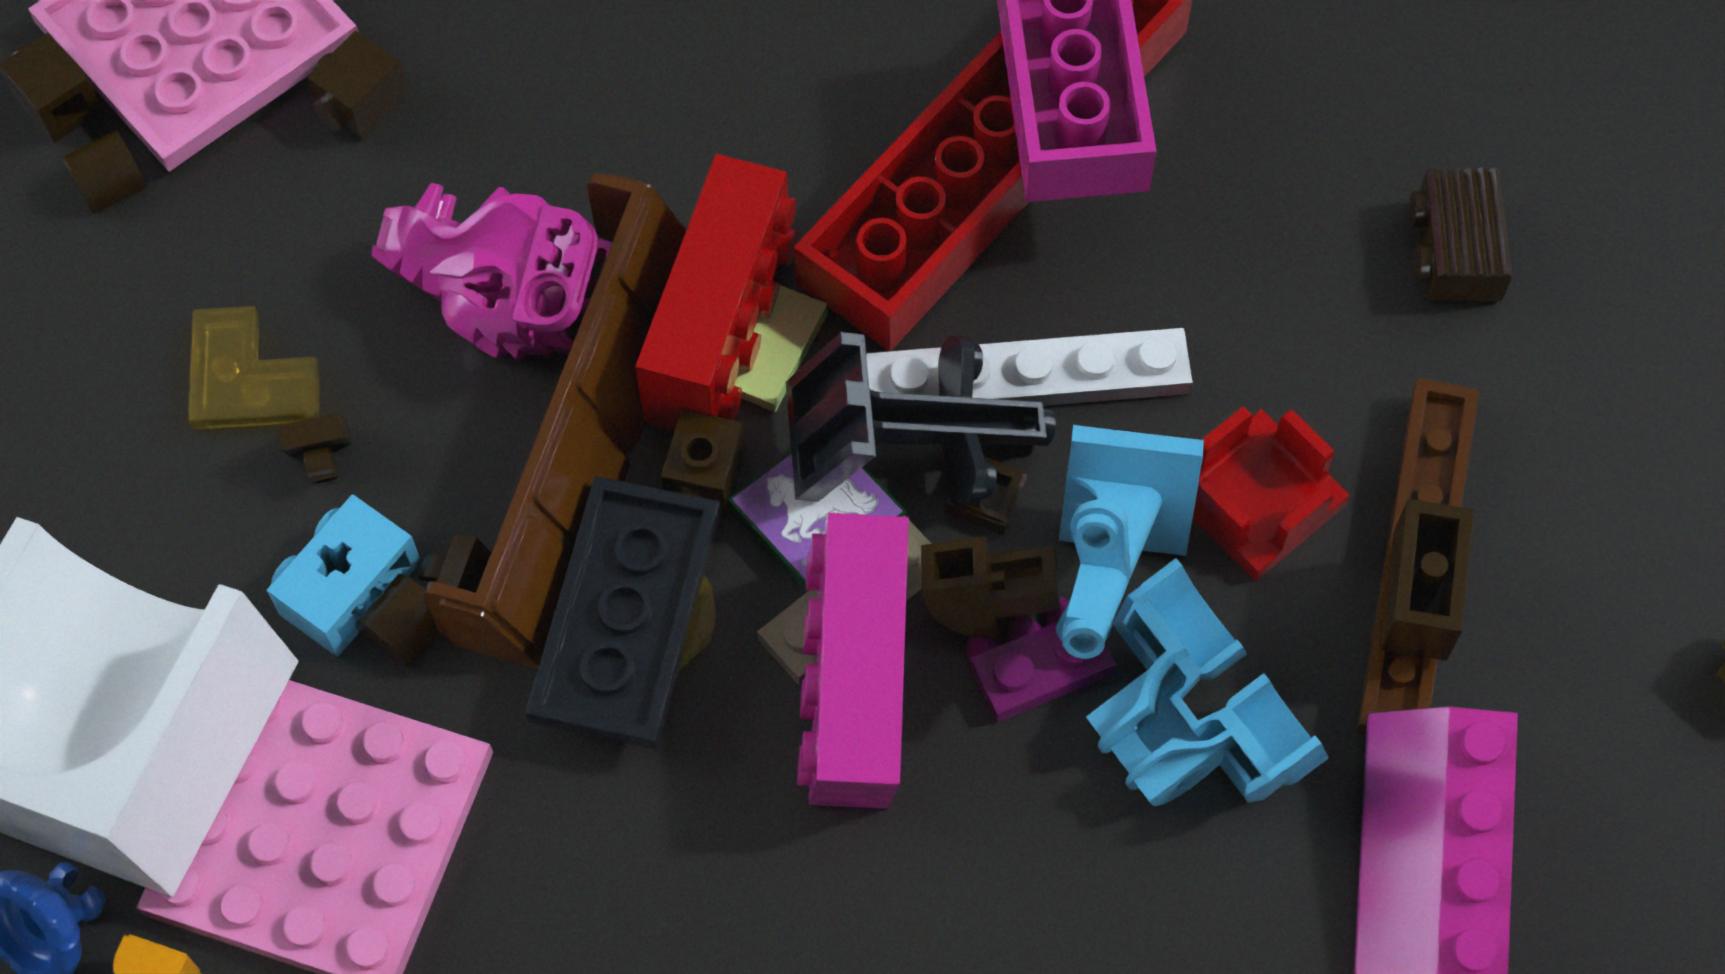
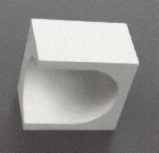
[0,517,299,898]

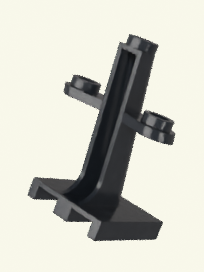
[785,332,1056,505]

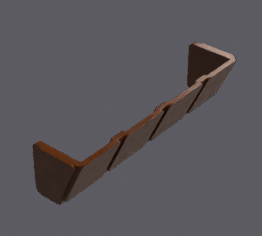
[424,173,687,668]

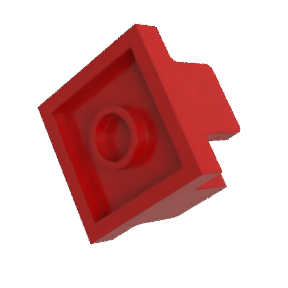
[1193,406,1350,582]

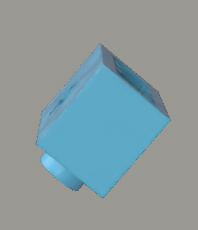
[266,494,421,658]

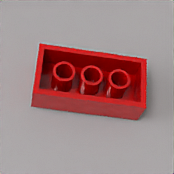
[635,154,798,432]

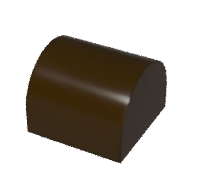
[62,130,147,214]
[355,574,438,667]

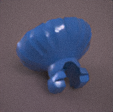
[0,862,106,974]

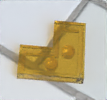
[188,306,319,430]

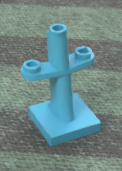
[1056,425,1204,659]

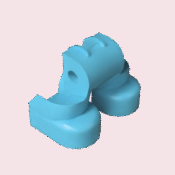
[1086,558,1329,806]

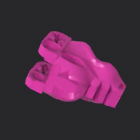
[371,183,612,362]

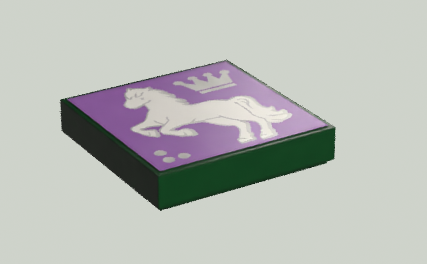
[728,451,907,593]

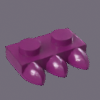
[966,596,1116,723]

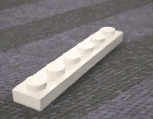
[866,328,1193,406]

